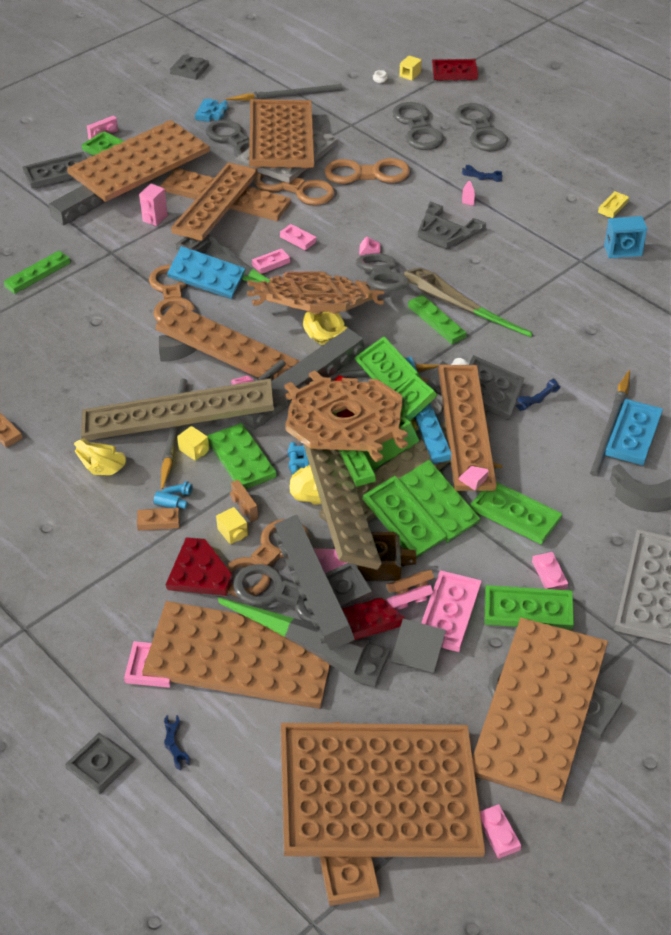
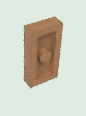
[0,413,23,448]
[230,480,258,522]
[137,508,179,531]
[386,570,434,595]

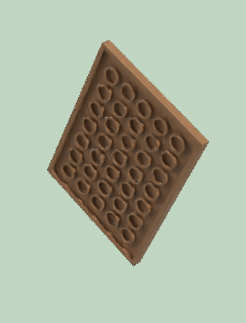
[280,723,485,857]

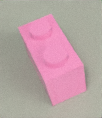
[139,184,168,226]

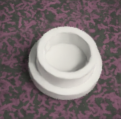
[373,70,388,83]

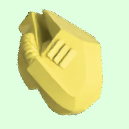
[303,311,348,345]
[74,439,126,475]
[289,464,321,505]

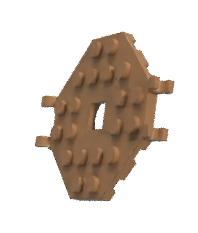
[247,271,384,314]
[285,371,408,462]

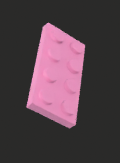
[421,570,482,652]

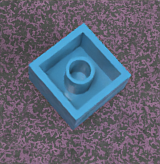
[604,216,647,258]

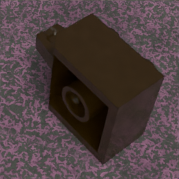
[358,532,417,581]

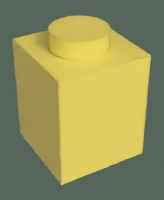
[400,56,422,80]
[177,426,209,461]
[216,507,248,545]

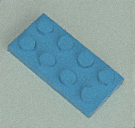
[167,246,245,299]
[605,399,663,466]

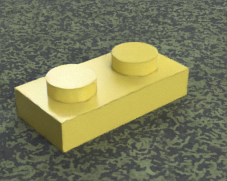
[598,191,629,218]

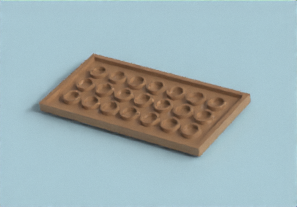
[249,99,314,169]
[67,120,210,202]
[142,601,330,709]
[472,617,608,803]

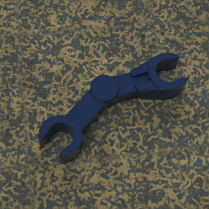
[462,165,503,182]
[515,378,561,411]
[164,715,190,770]

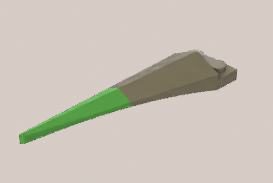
[404,267,532,337]

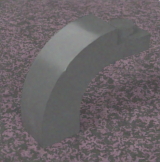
[159,310,197,361]
[610,464,671,512]

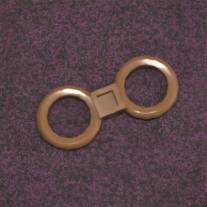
[324,158,410,184]
[254,172,335,205]
[149,264,196,321]
[226,519,310,598]

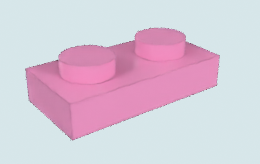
[87,115,118,140]
[280,224,316,250]
[252,248,290,274]
[532,552,568,590]
[385,585,433,610]
[480,805,521,859]

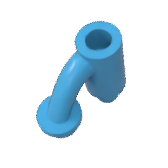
[154,481,193,509]

